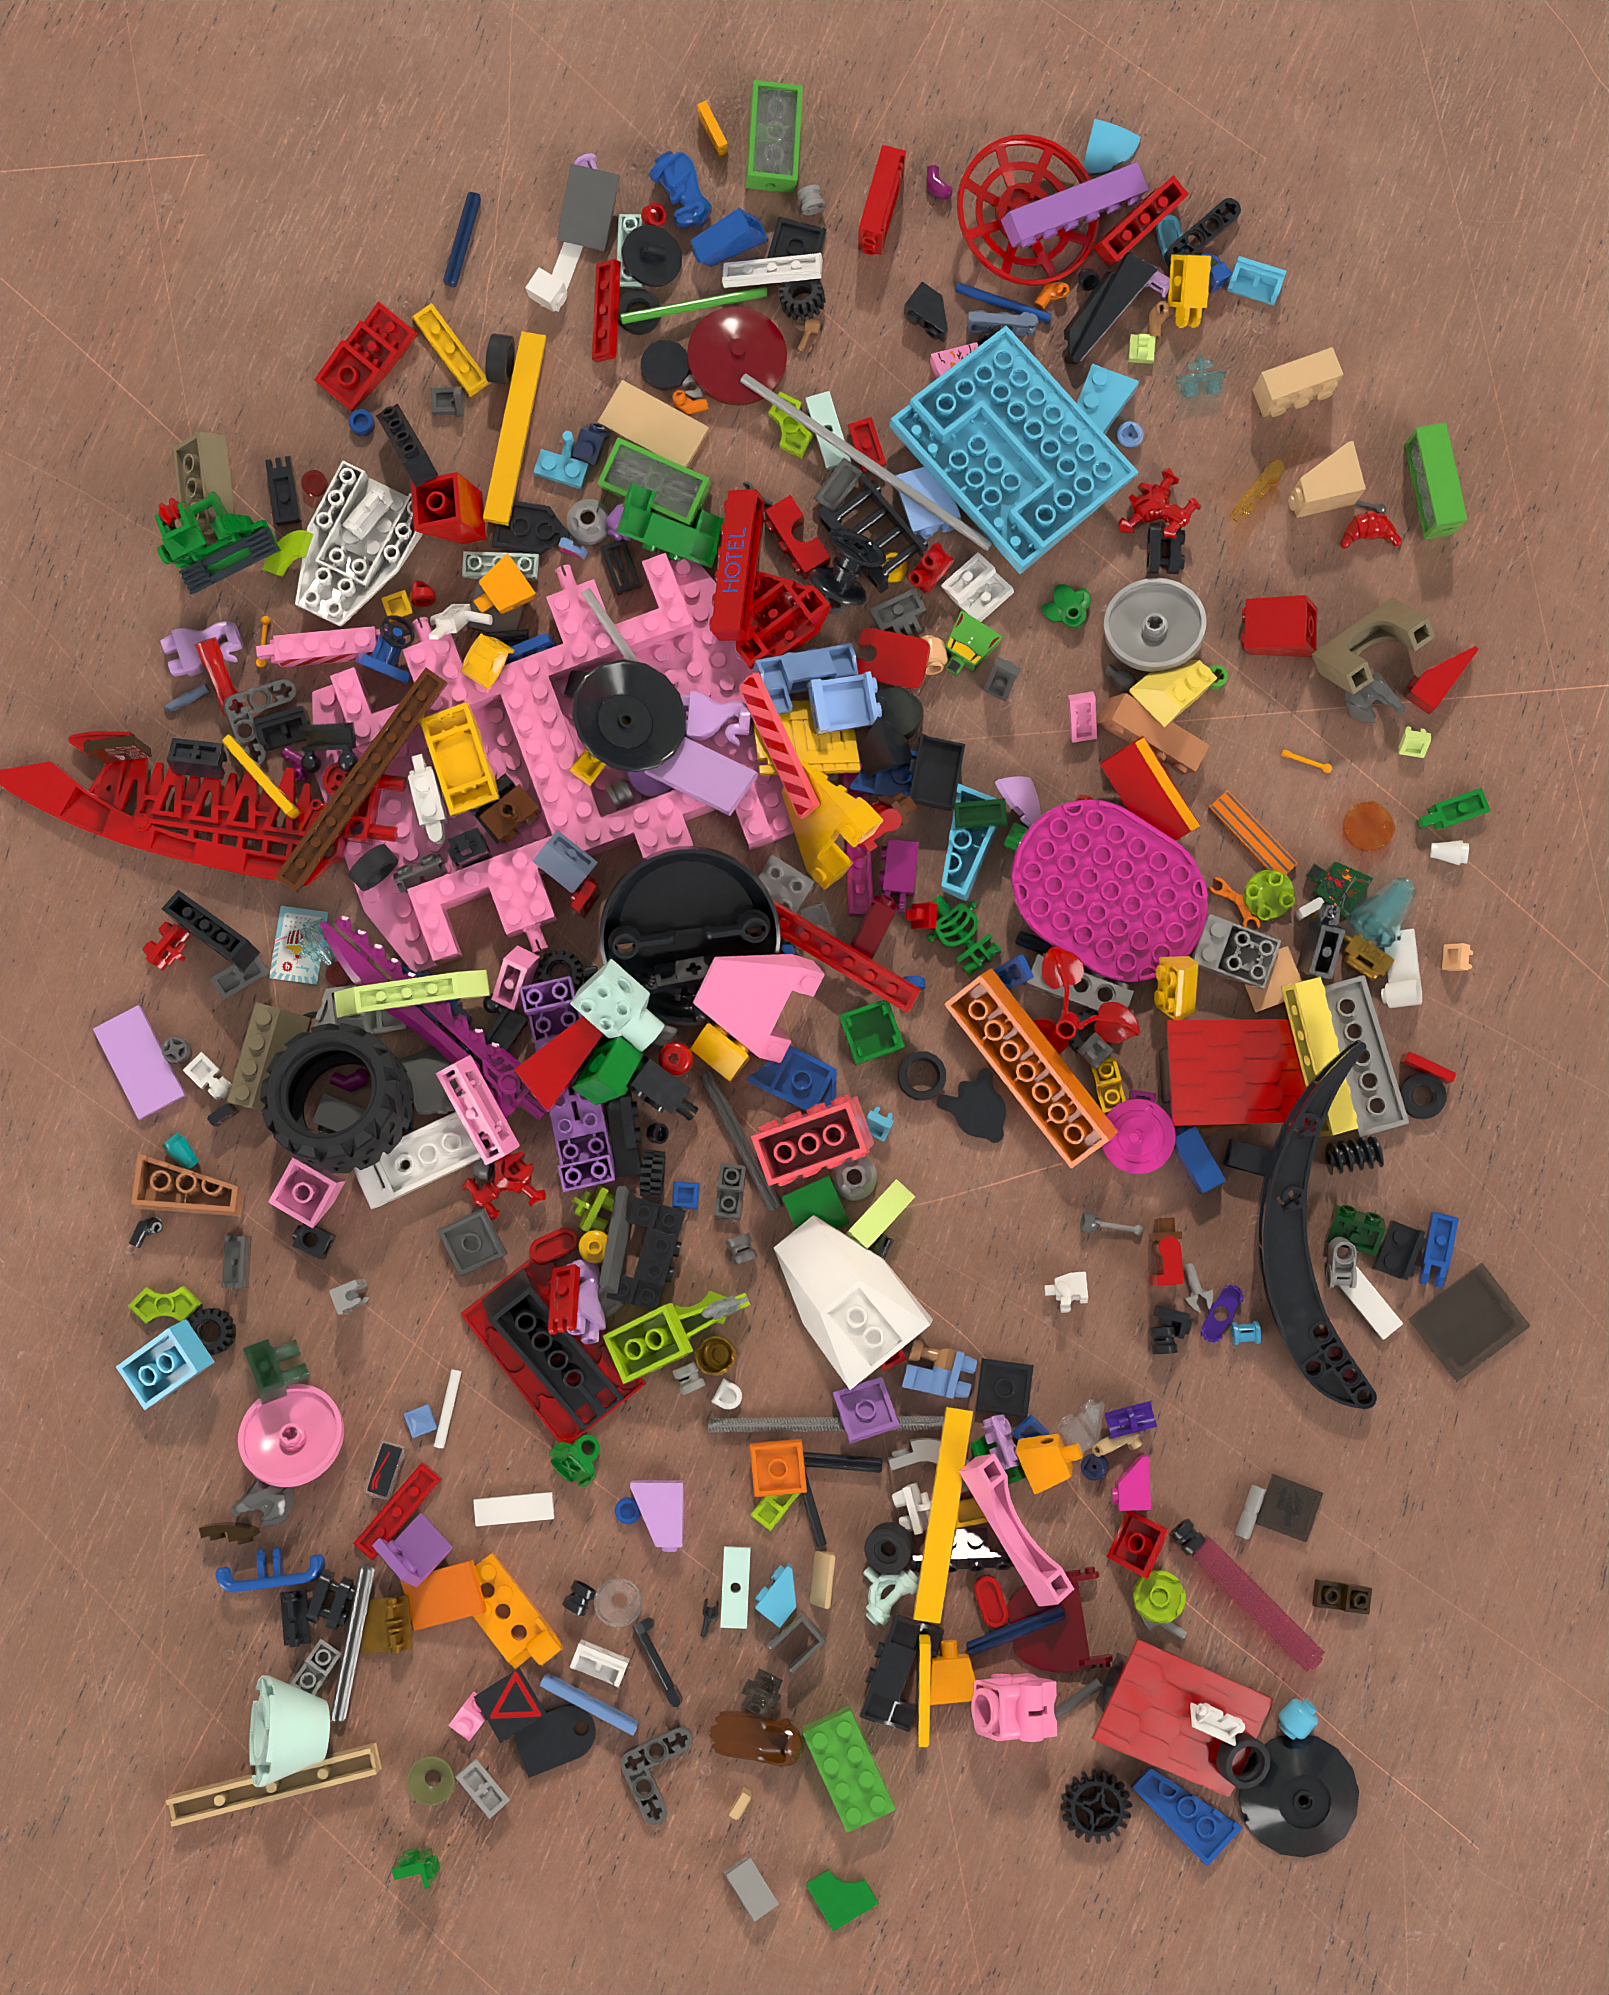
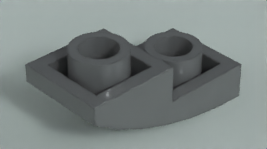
[714,1163,746,1221]

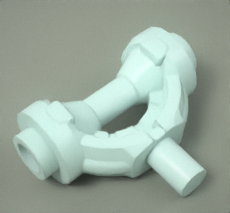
[863,1566,919,1626]

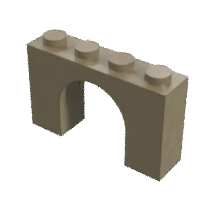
[1311,597,1435,695]

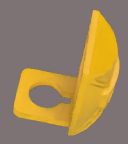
[460,634,515,690]

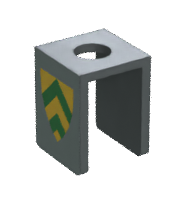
[768,1611,826,1674]

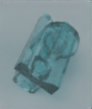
[1176,354,1226,397]
[298,918,336,968]

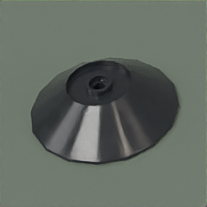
[572,659,687,773]
[1238,1735,1359,1858]

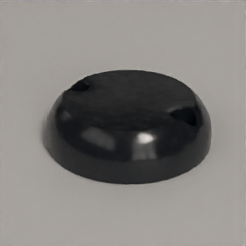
[599,846,780,1026]

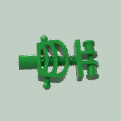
[927,895,1002,977]

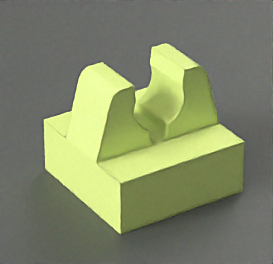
[1128,334,1156,364]
[1399,726,1431,758]

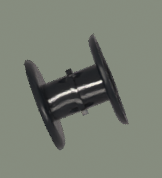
[809,528,886,606]

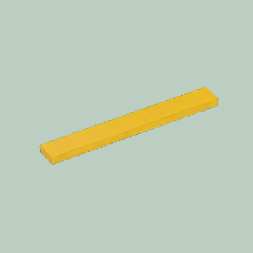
[483,331,547,526]
[913,1407,973,1623]

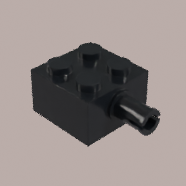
[626,1055,698,1121]

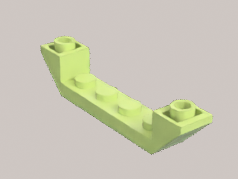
[334,970,490,1018]

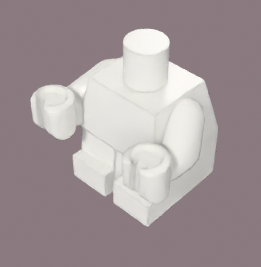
[1045,1272,1088,1313]

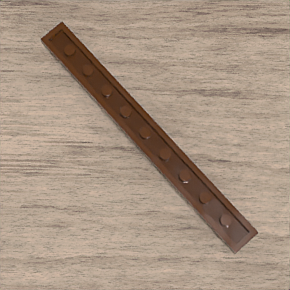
[275,667,448,893]

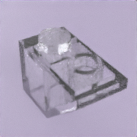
[1056,1398,1105,1453]

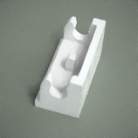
[570,1639,630,1688]

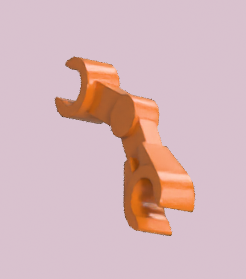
[1208,878,1260,929]

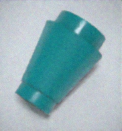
[162,1132,199,1170]

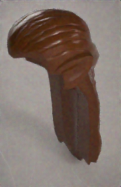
[710,1711,803,1768]

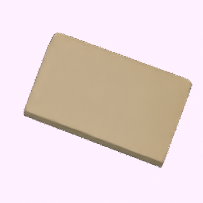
[810,1550,835,1609]

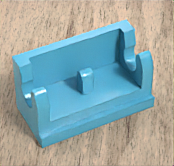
[1227,256,1286,306]

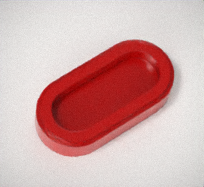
[529,1227,579,1265]
[974,1575,1009,1628]

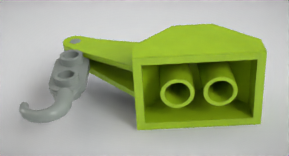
[603,1293,751,1384]

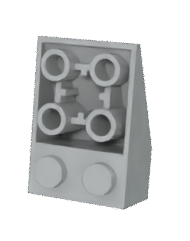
[1189,914,1281,989]

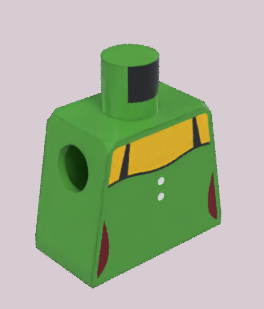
[945,610,1002,676]

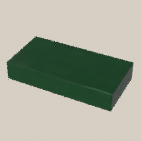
[954,798,1007,830]

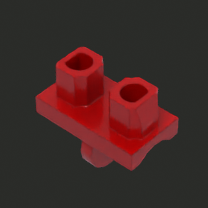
[908,542,954,594]
[143,921,192,971]

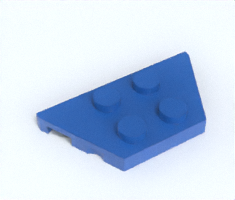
[849,750,916,797]
[746,1046,837,1112]

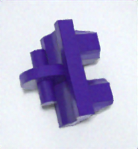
[1104,1401,1157,1439]

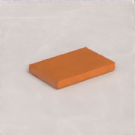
[400,1559,487,1631]

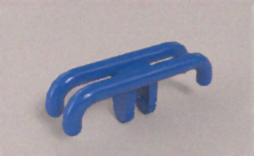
[215,1547,325,1592]

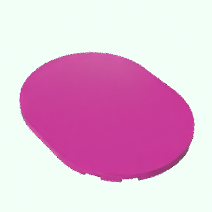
[1011,800,1208,982]

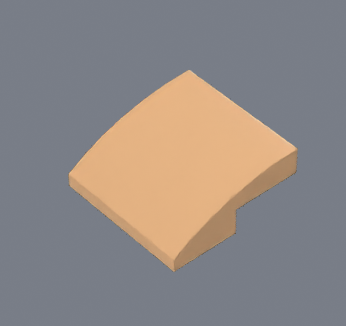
[1245,946,1302,1012]

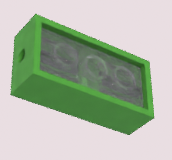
[745,80,803,193]
[1404,422,1467,540]
[597,437,712,528]

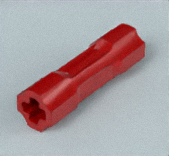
[194,637,243,717]

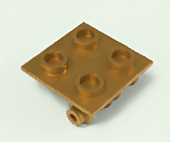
[361,1596,413,1654]

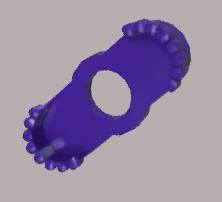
[1201,1285,1244,1343]

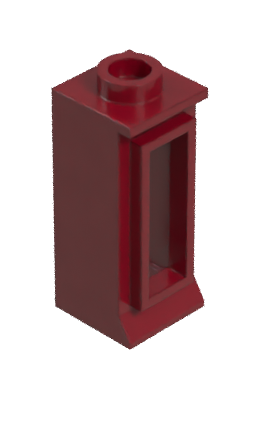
[850,894,899,959]

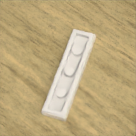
[722,253,823,288]

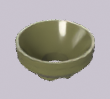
[406,1755,455,1806]

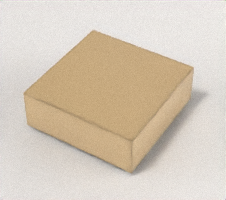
[729,1787,752,1820]

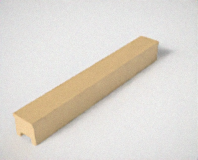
[166,1742,382,1827]

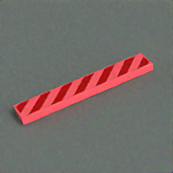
[739,672,820,819]

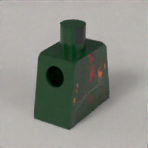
[1306,862,1373,922]

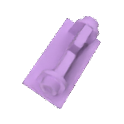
[982,1414,1020,1470]

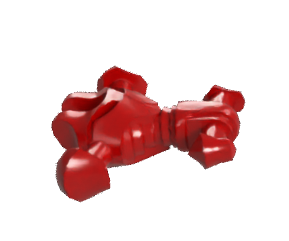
[1118,468,1201,538]
[462,1143,546,1220]

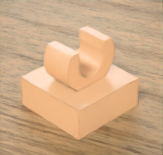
[1442,943,1473,971]

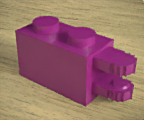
[878,839,919,914]

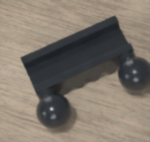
[299,722,358,773]
[456,993,529,1063]

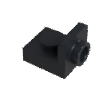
[1153,1305,1192,1339]

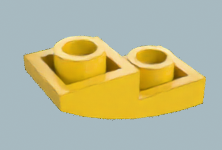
[1090,1057,1126,1115]

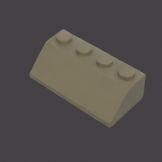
[173,431,234,542]
[227,1002,312,1111]

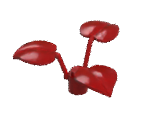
[1033,946,1140,1054]

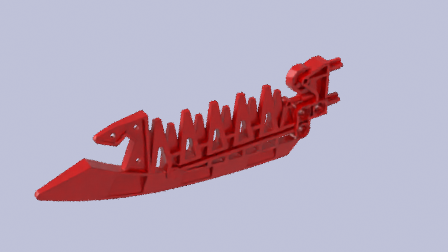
[0,731,407,886]

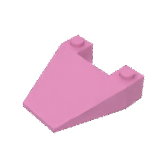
[693,954,825,1063]

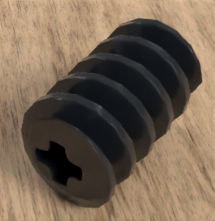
[1325,1136,1384,1175]

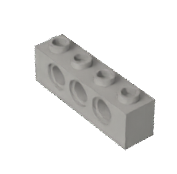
[1024,953,1134,1012]

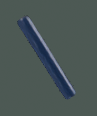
[443,192,481,287]
[966,1605,1066,1656]

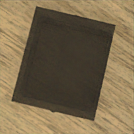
[1408,1263,1530,1382]

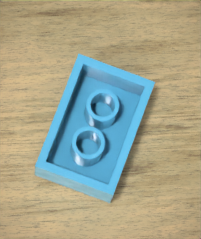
[116,1319,215,1410]

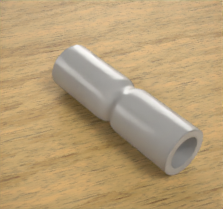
[1234,1484,1266,1540]

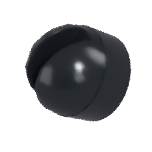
[1077,268,1099,291]
[646,1123,669,1144]

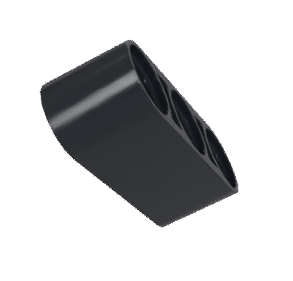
[1223,1139,1272,1177]

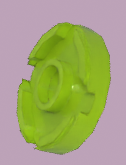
[1133,1570,1186,1625]

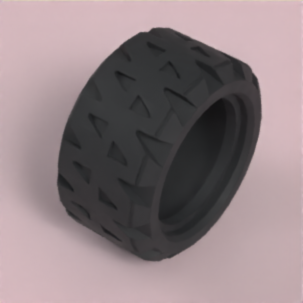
[260,1023,414,1173]

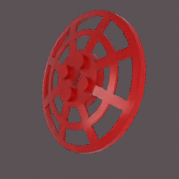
[957,134,1099,286]

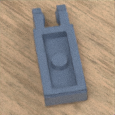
[966,310,1038,336]

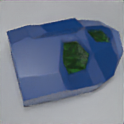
[1197,252,1233,293]

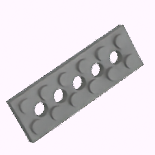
[1324,975,1409,1137]

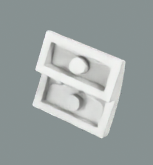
[941,553,1014,622]

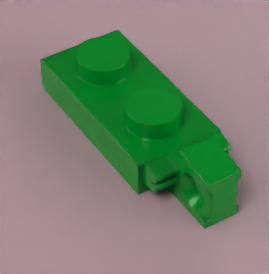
[1416,788,1491,830]

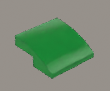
[782,1175,850,1229]

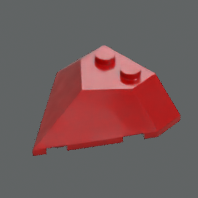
[736,571,831,669]

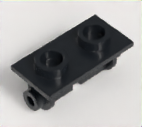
[280,1590,311,1647]

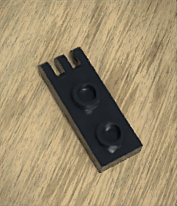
[265,456,302,526]

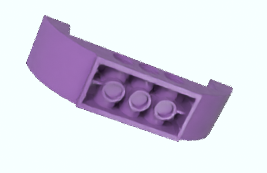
[519,976,615,1192]

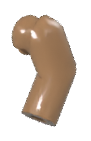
[1148,301,1171,340]

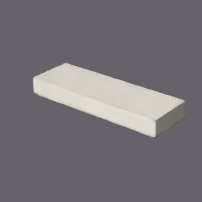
[1337,1266,1403,1340]
[474,1492,555,1526]

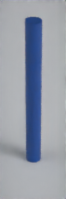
[955,282,1052,324]

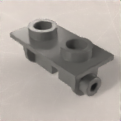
[393,854,448,893]

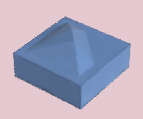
[404,1404,438,1438]

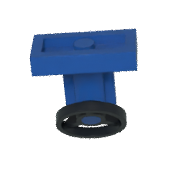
[355,615,415,683]

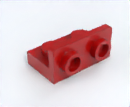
[570,875,601,919]

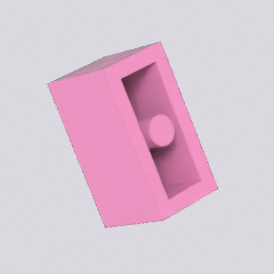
[491,945,540,1010]

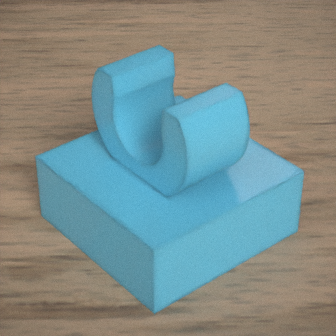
[866,1107,894,1142]

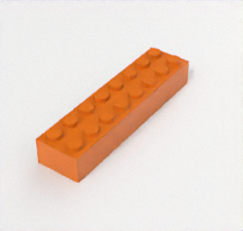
[944,968,1118,1168]

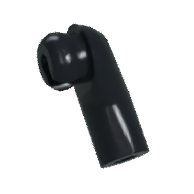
[129,1217,163,1248]

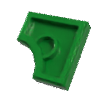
[806,1868,879,1932]

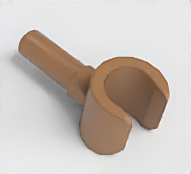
[797,318,820,352]

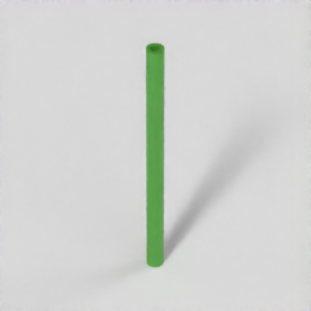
[620,287,767,324]

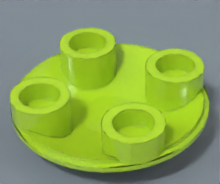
[1243,870,1295,921]

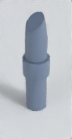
[163,684,210,712]

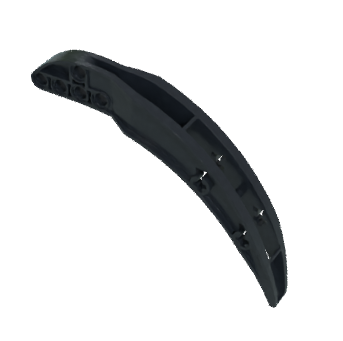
[1257,1040,1377,1409]

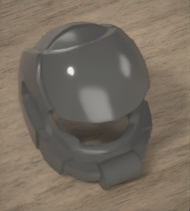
[1344,672,1406,723]
[230,1479,295,1527]

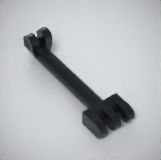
[632,1617,683,1707]

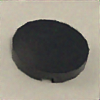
[641,340,690,391]

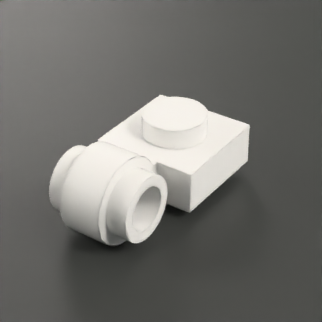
[183,1052,232,1101]

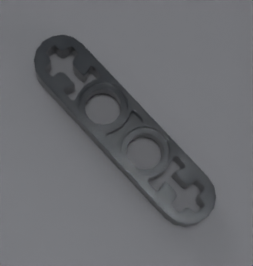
[1164,198,1241,267]

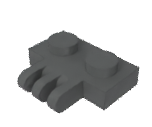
[870,588,926,636]

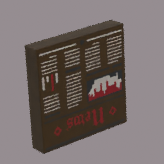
[83,735,152,763]

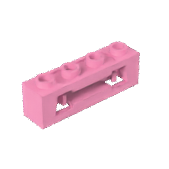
[436,1055,520,1165]

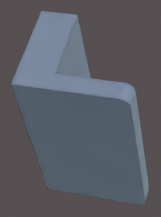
[533,830,598,893]

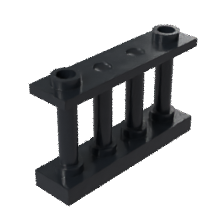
[817,475,929,594]

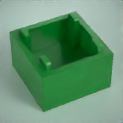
[839,1000,905,1066]
[572,1036,644,1106]

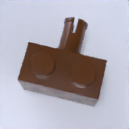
[479,784,542,844]

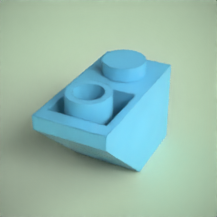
[755,1563,796,1628]

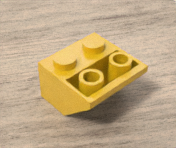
[1154,956,1198,1020]
[690,1022,750,1083]

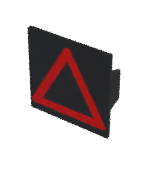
[474,1668,546,1743]

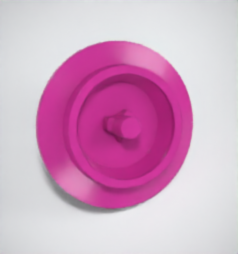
[1102,1099,1176,1174]

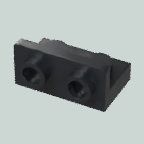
[1372,1220,1426,1280]

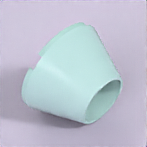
[249,1675,330,1787]

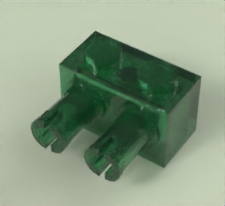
[243,1339,310,1405]

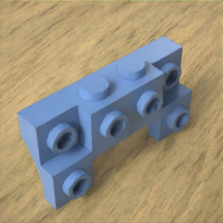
[753,643,858,714]

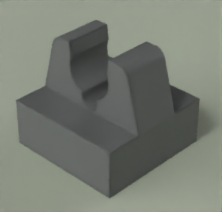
[1076,1032,1113,1069]

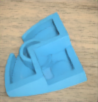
[1083,119,1141,175]

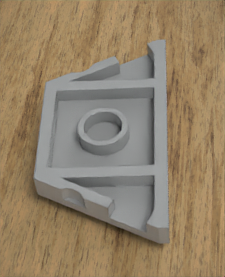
[314,985,408,1035]

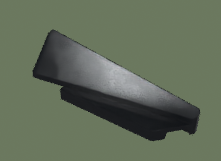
[1064,252,1157,364]

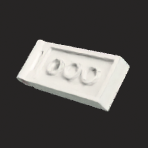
[353,1112,482,1209]

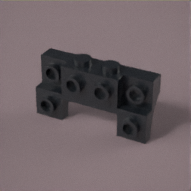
[606,1197,686,1310]
[859,1613,945,1732]

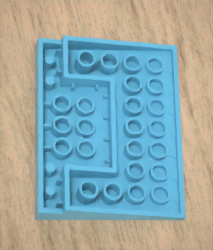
[889,326,1139,574]

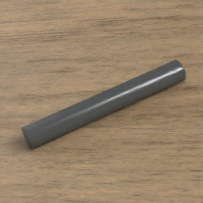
[1054,1678,1103,1720]

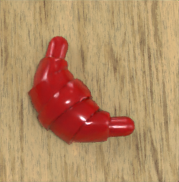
[1340,511,1402,549]

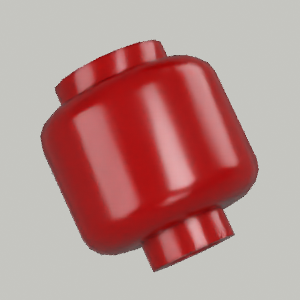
[658,1042,694,1076]

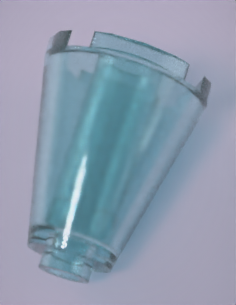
[1349,877,1416,948]

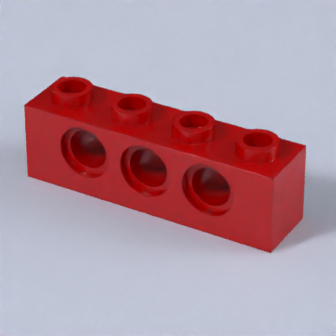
[1092,175,1189,266]

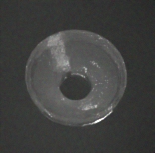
[594,1578,642,1627]

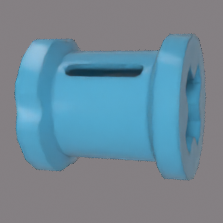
[1230,1320,1261,1345]

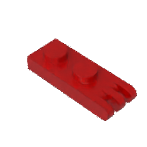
[548,1264,580,1335]

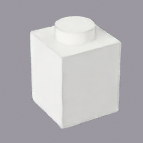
[525,268,567,313]

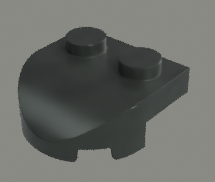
[871,688,924,739]

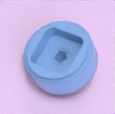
[1117,421,1144,448]

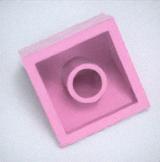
[268,1156,346,1228]

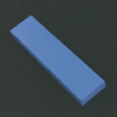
[539,1672,639,1736]

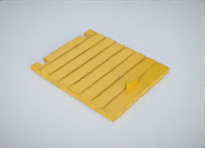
[752,700,860,775]

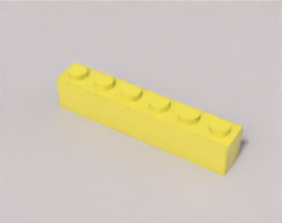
[1281,977,1358,1137]

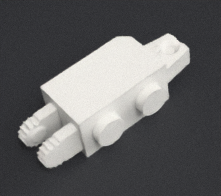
[408,754,450,845]

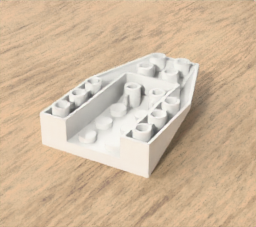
[295,461,423,627]
[774,1215,933,1390]

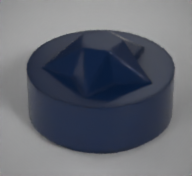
[1081,1453,1109,1481]

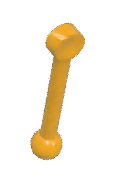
[256,616,271,668]
[1281,750,1332,773]

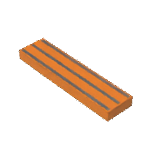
[1208,790,1298,875]

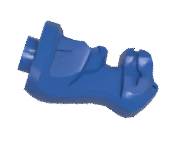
[649,151,712,229]

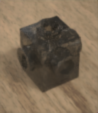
[741,1668,783,1717]

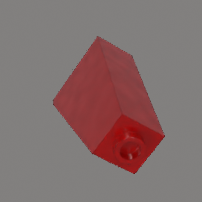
[514,1016,605,1112]

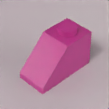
[1111,1454,1151,1511]

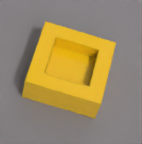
[381,590,414,624]

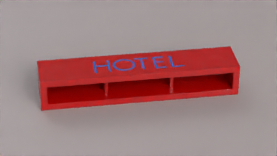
[709,489,765,641]

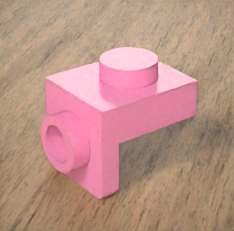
[448,1692,486,1741]

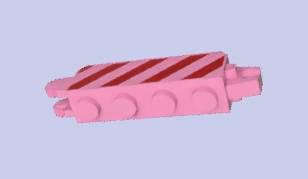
[256,626,387,667]

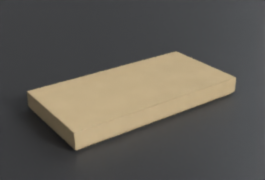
[597,380,709,468]

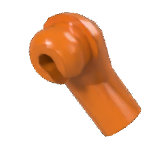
[1033,282,1070,310]
[672,390,709,415]

